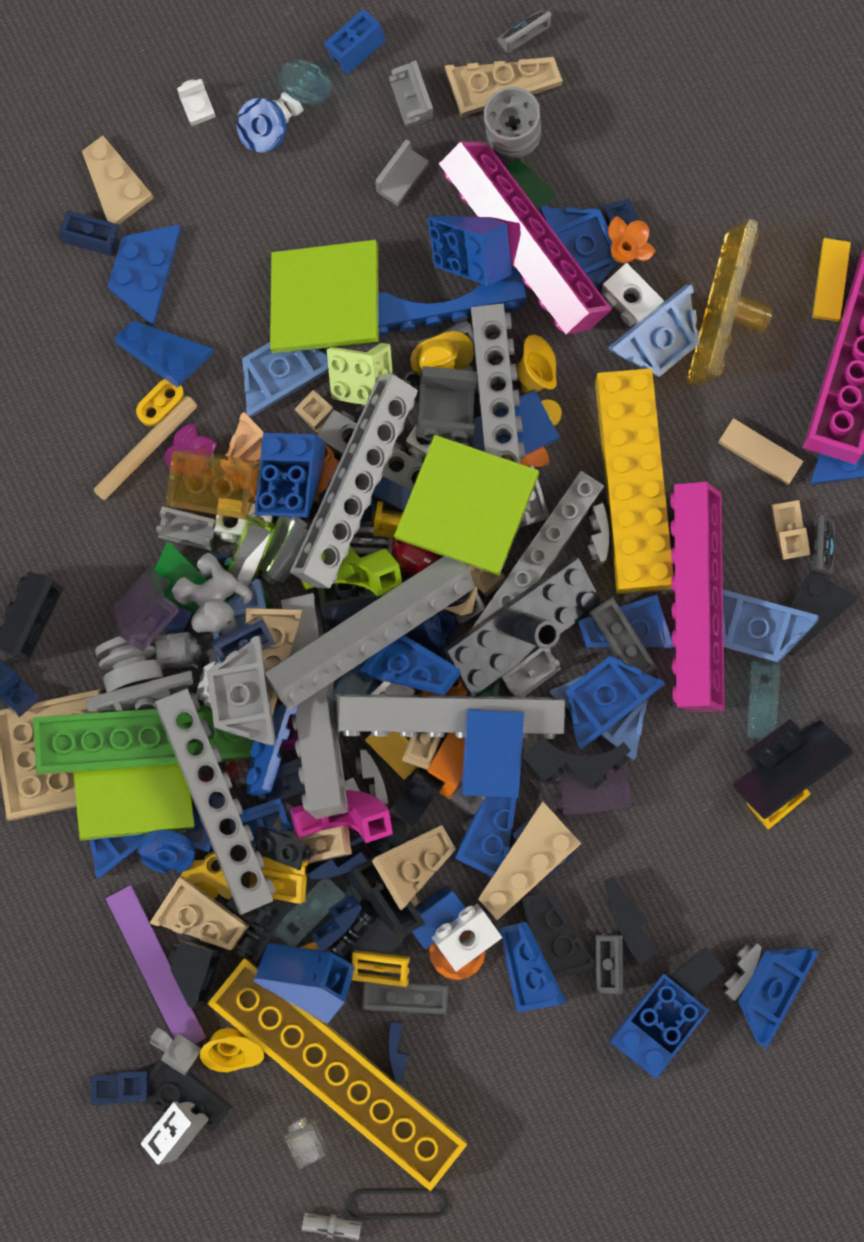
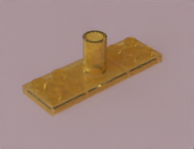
[686,218,773,386]

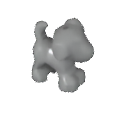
[172,553,253,634]

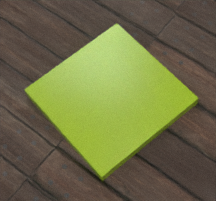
[270,240,379,353]
[394,435,540,576]
[73,765,194,841]

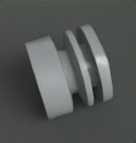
[484,87,542,158]
[95,632,164,693]

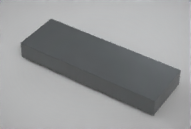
[589,597,658,674]
[362,982,449,1015]

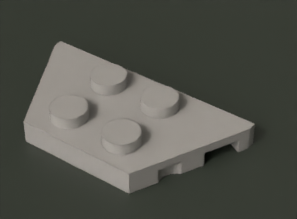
[207,636,276,746]
[85,671,193,713]

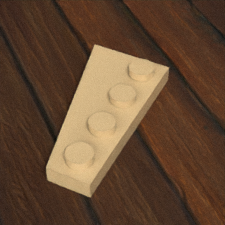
[444,57,562,118]
[246,608,302,717]
[478,802,581,920]

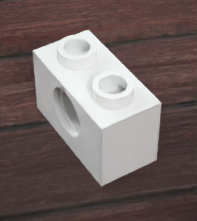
[601,263,664,327]
[432,904,502,972]

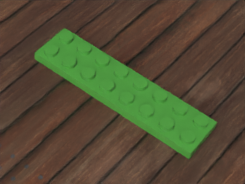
[33,706,254,775]

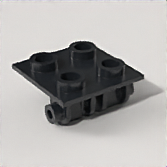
[225,897,285,963]
[330,901,405,974]

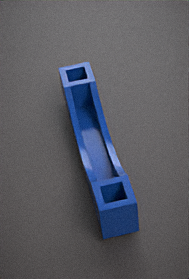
[378,268,526,337]

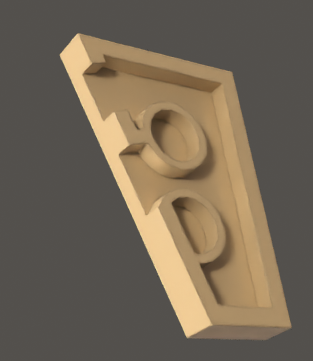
[82,135,153,225]
[372,825,456,911]
[150,876,250,950]

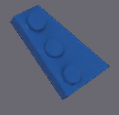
[115,321,213,388]
[577,595,674,647]

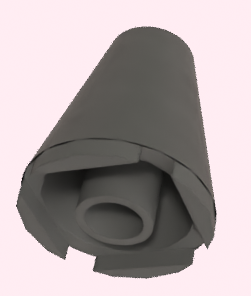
[259,516,313,584]

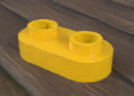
[136,379,184,427]

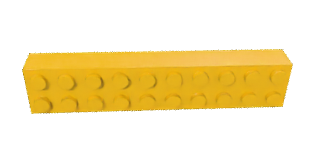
[207,958,467,1191]

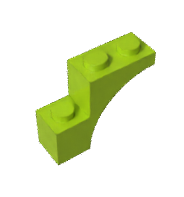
[301,545,402,596]

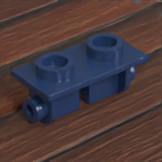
[412,615,451,660]

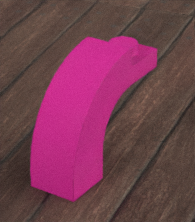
[290,790,393,843]

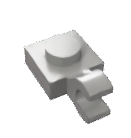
[149,1028,201,1076]

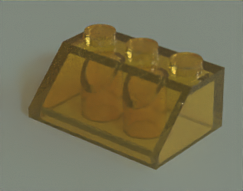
[166,448,260,520]

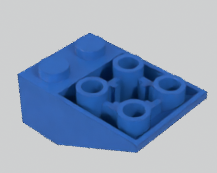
[428,215,512,286]
[254,433,326,518]
[253,943,355,1024]
[608,974,709,1079]

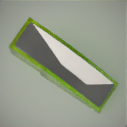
[226,515,275,595]

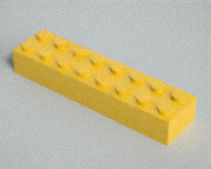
[595,368,674,594]

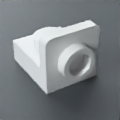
[177,79,216,127]

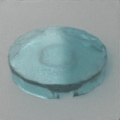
[278,60,332,105]

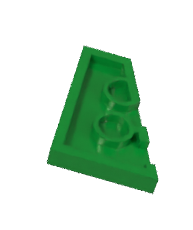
[145,541,230,615]

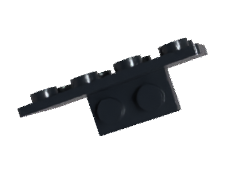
[733,719,853,819]

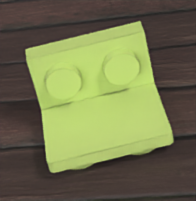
[327,343,393,405]

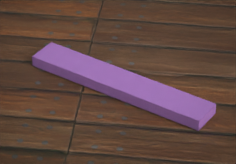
[105,885,207,1044]

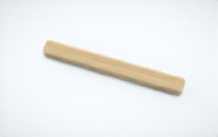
[94,396,197,500]

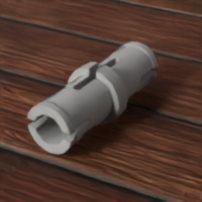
[302,1212,362,1241]

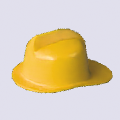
[410,331,474,374]
[516,334,557,394]
[200,1028,264,1072]

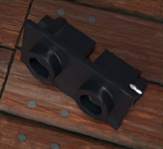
[255,826,313,870]

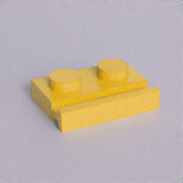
[250,856,308,904]

